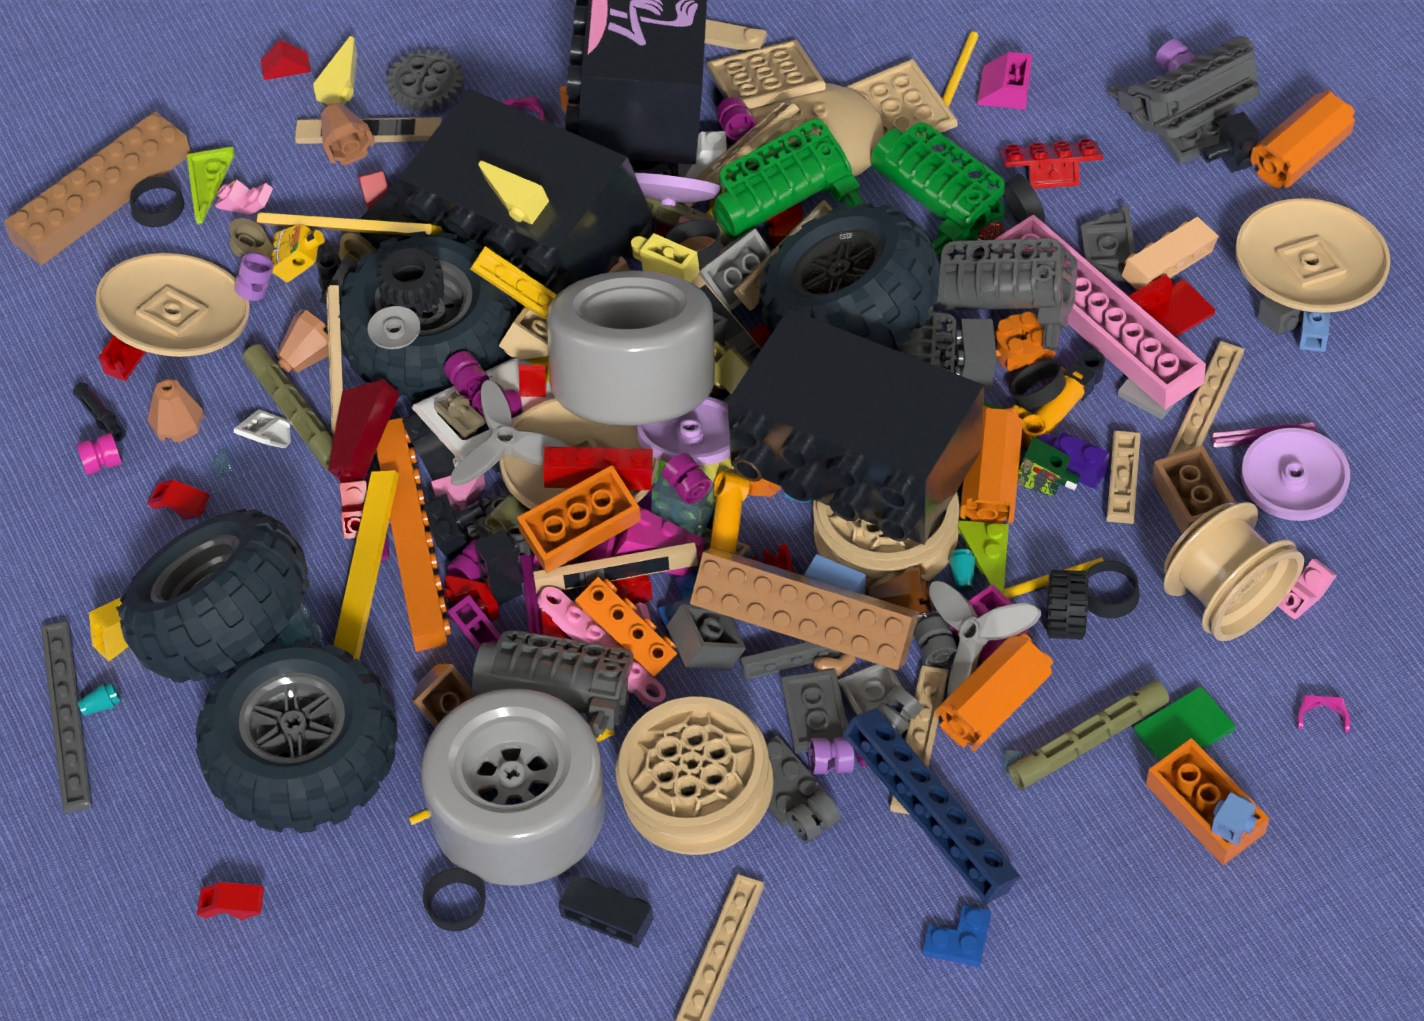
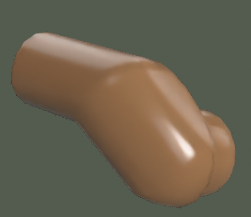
[814,653,856,676]

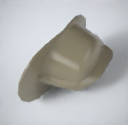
[229,218,273,259]
[337,233,376,264]

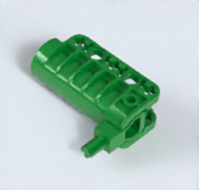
[712,119,863,239]
[870,122,1005,257]

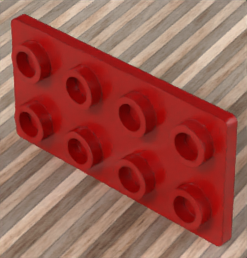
[999,139,1104,189]
[1128,274,1216,337]

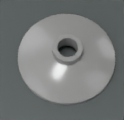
[368,306,420,349]

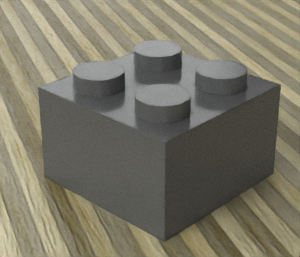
[954,319,997,392]
[666,604,746,670]

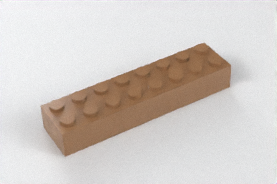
[4,111,191,266]
[690,547,919,670]

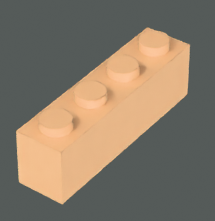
[1122,217,1219,291]

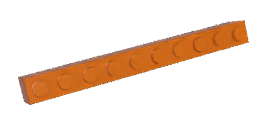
[377,418,451,652]

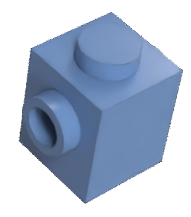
[1299,311,1330,352]
[1211,792,1257,845]

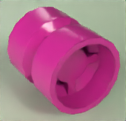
[76,433,122,476]

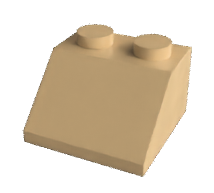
[499,307,549,360]

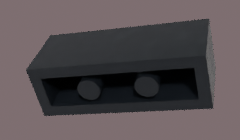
[474,529,524,606]
[559,875,653,948]

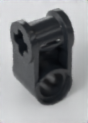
[316,251,340,295]

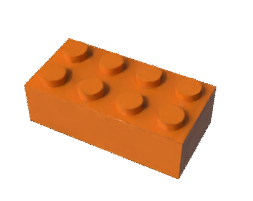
[517,465,641,574]
[1146,738,1269,865]

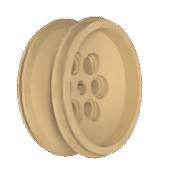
[813,492,959,592]
[616,697,774,855]

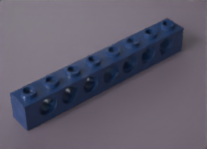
[843,708,1020,904]

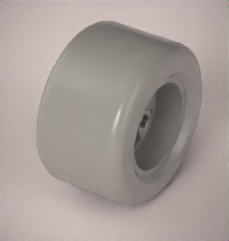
[547,271,715,426]
[421,688,606,886]

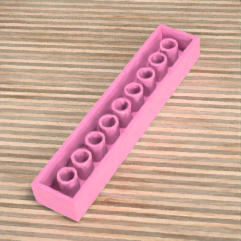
[995,214,1206,410]

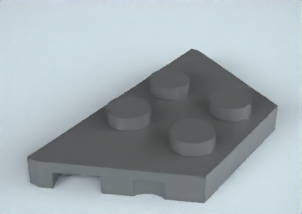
[1080,205,1135,286]

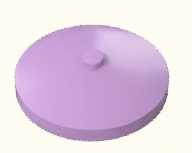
[634,173,721,207]
[637,397,731,466]
[1241,428,1350,521]

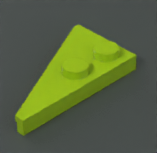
[186,147,235,224]
[958,520,1009,595]

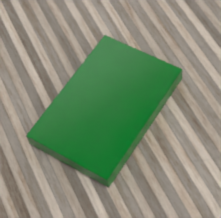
[1134,687,1236,762]

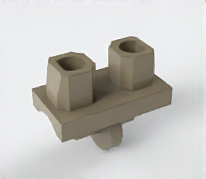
[434,392,485,440]

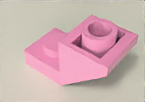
[215,180,273,215]
[1278,559,1337,620]

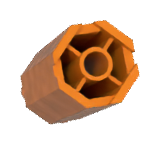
[1251,90,1355,189]
[960,406,1023,524]
[935,633,1053,752]

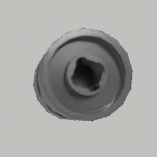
[914,617,958,668]
[877,685,924,736]
[787,791,841,843]

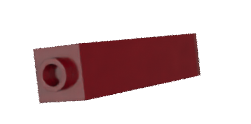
[328,379,399,482]

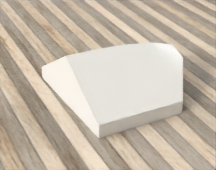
[234,409,291,448]

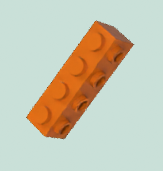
[575,577,677,678]

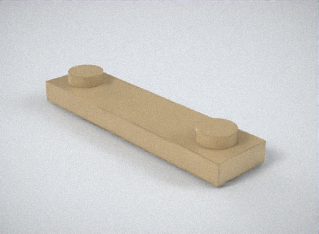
[705,20,767,52]
[1107,431,1141,524]

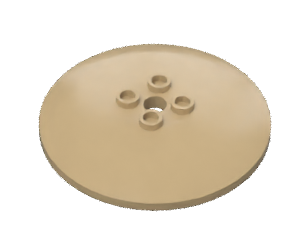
[746,83,883,177]
[1235,198,1390,313]
[95,253,250,357]
[500,398,660,509]

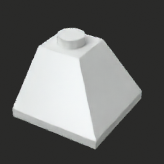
[678,131,727,179]

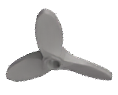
[451,380,570,486]
[929,581,1041,697]

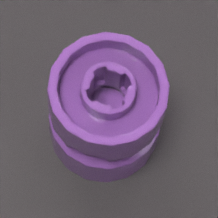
[1156,39,1196,72]
[234,253,274,301]
[808,737,854,775]

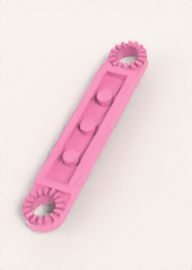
[537,587,666,708]

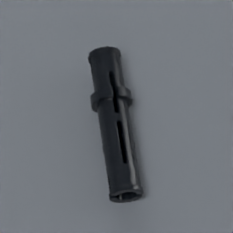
[73,383,126,442]

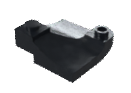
[402,401,489,481]

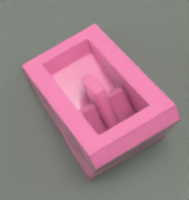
[431,474,485,510]

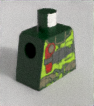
[1017,437,1081,496]

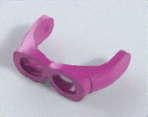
[503,97,545,121]
[1297,696,1350,733]

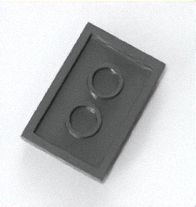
[1158,112,1231,165]
[781,669,847,753]
[766,735,828,828]

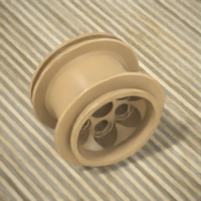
[1164,502,1304,641]

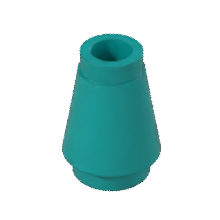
[949,549,975,591]
[78,682,121,716]

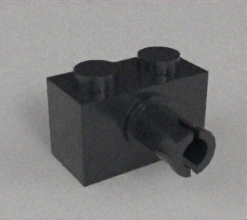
[1202,111,1258,173]
[424,493,487,560]

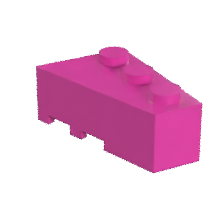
[612,507,705,576]

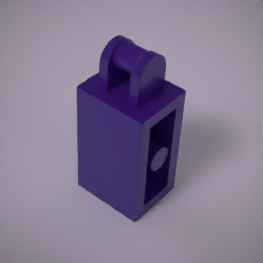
[1038,432,1109,489]

